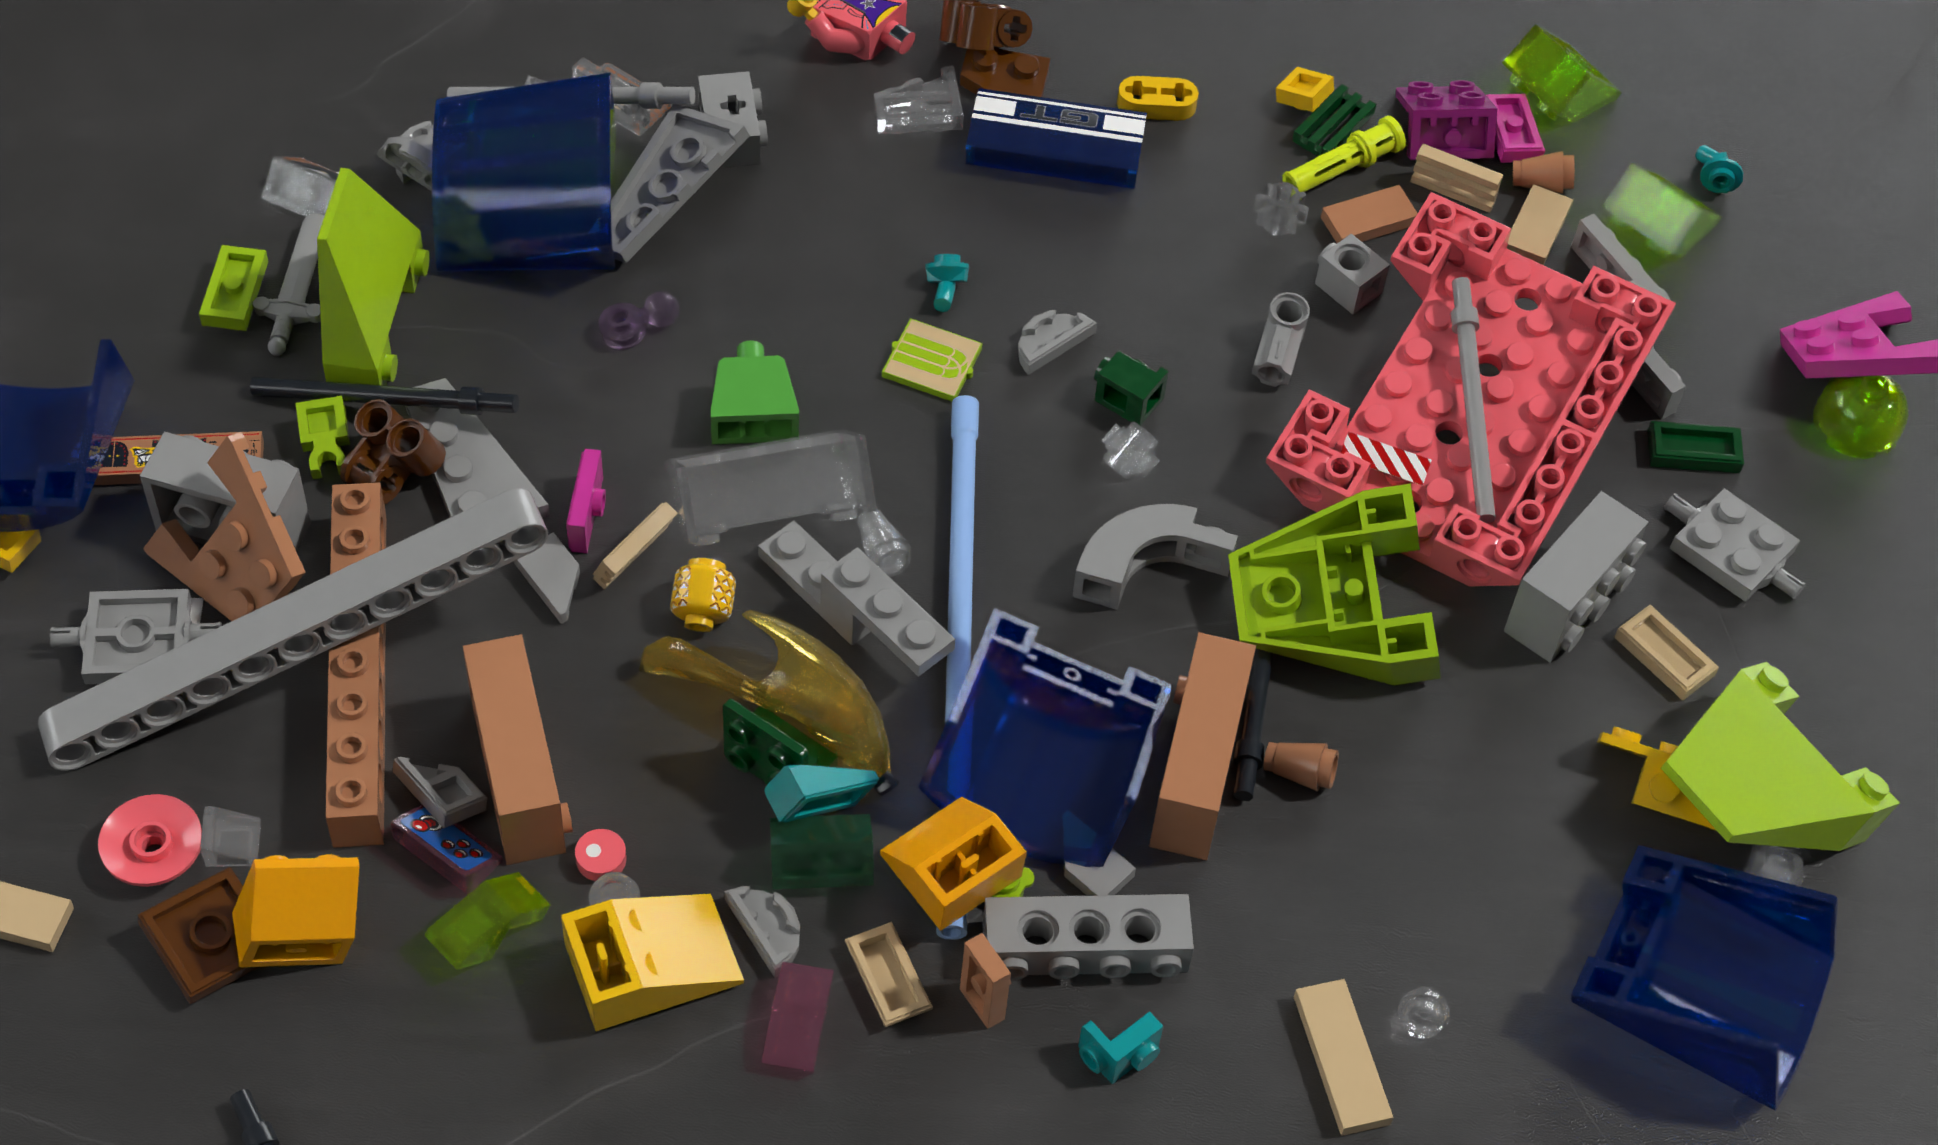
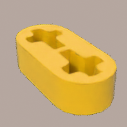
[1117,76,1199,121]

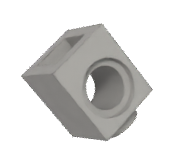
[1315,234,1390,315]

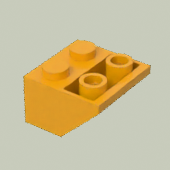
[880,797,1027,931]
[232,854,360,967]

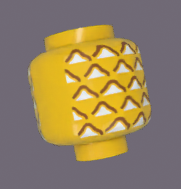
[670,558,736,632]

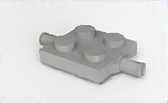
[1664,488,1806,602]
[50,589,222,684]

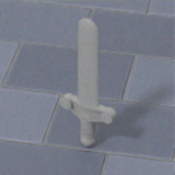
[253,213,325,356]

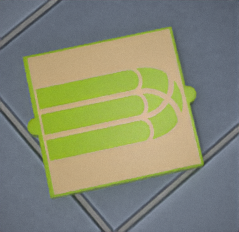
[882,318,983,402]

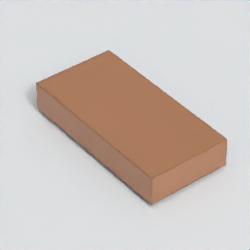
[1321,185,1418,243]

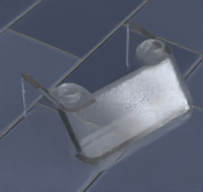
[664,430,877,546]

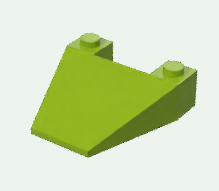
[317,168,430,386]
[1228,483,1441,685]
[1661,662,1900,851]

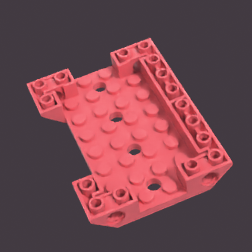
[1266,192,1676,587]

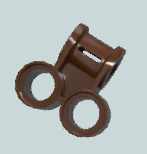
[939,0,1033,51]
[340,399,446,504]

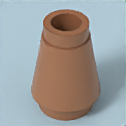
[1513,151,1575,194]
[1263,742,1339,791]

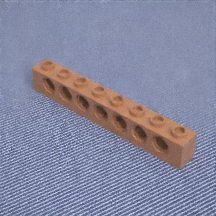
[326,483,386,848]

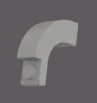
[1072,504,1238,610]

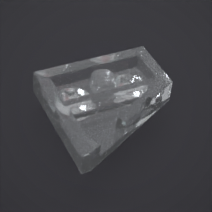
[874,66,963,134]

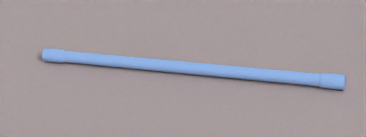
[936,395,979,940]

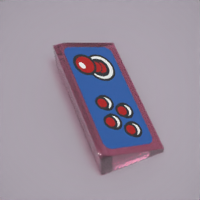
[391,805,503,895]

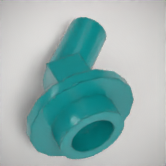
[1695,145,1744,193]
[925,254,969,312]

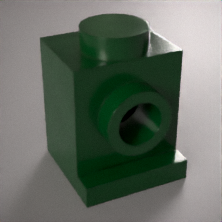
[1094,350,1169,427]

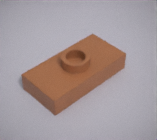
[960,933,1011,1029]

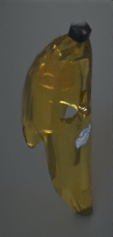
[639,610,899,796]

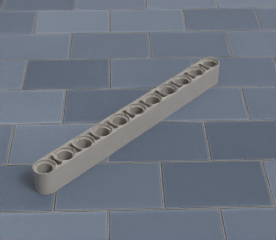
[38,489,548,771]

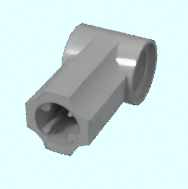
[1252,292,1310,387]

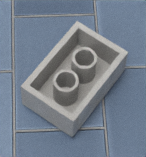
[140,431,311,552]
[1504,491,1649,663]

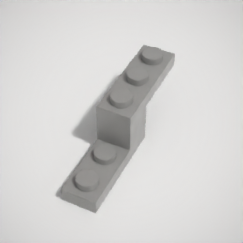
[1571,214,1686,419]
[758,520,955,677]

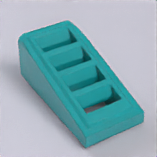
[764,765,879,822]

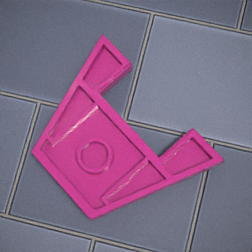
[1780,291,1938,378]

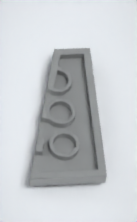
[585,104,750,263]
[405,378,549,518]

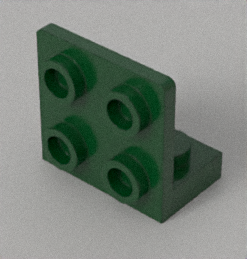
[723,698,838,786]

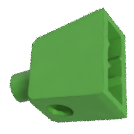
[710,340,799,444]

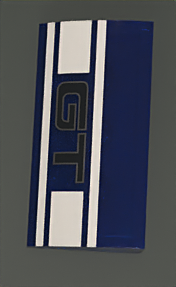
[965,88,1147,189]

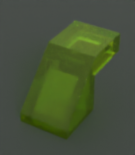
[424,872,551,970]

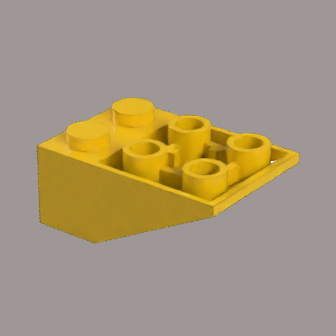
[561,894,744,1031]

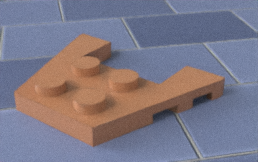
[143,432,306,621]

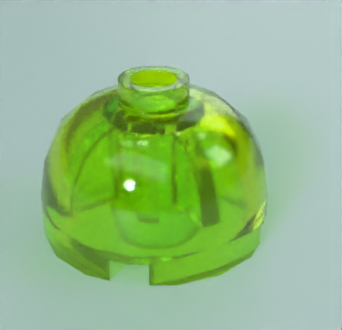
[1813,375,1909,459]

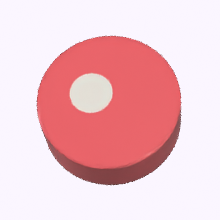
[575,829,626,882]

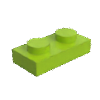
[199,245,268,331]

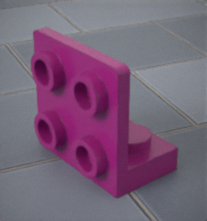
[1395,80,1498,160]

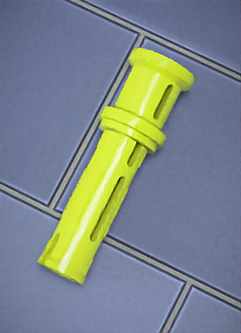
[1282,115,1406,197]

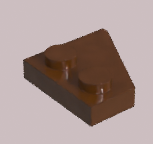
[960,48,1051,128]

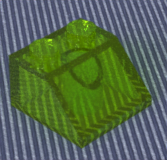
[1502,24,1622,123]
[1602,163,1722,258]

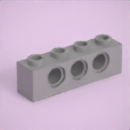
[982,894,1194,980]

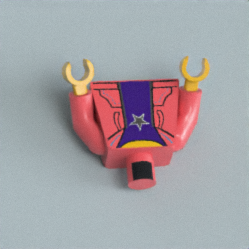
[787,0,915,60]

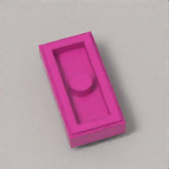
[1486,94,1545,163]
[566,449,606,554]

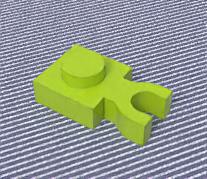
[295,396,350,479]

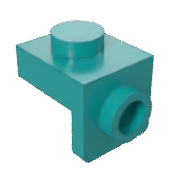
[1078,1011,1164,1084]

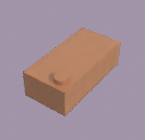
[1149,632,1256,860]
[463,634,573,865]

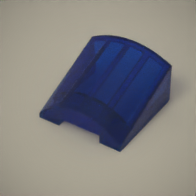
[432,72,615,271]
[0,339,135,532]
[918,608,1173,867]
[1571,845,1838,1111]

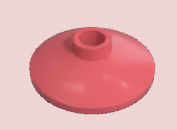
[98,794,203,887]

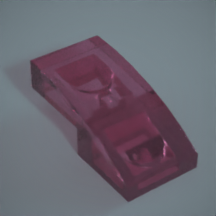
[762,962,834,1073]

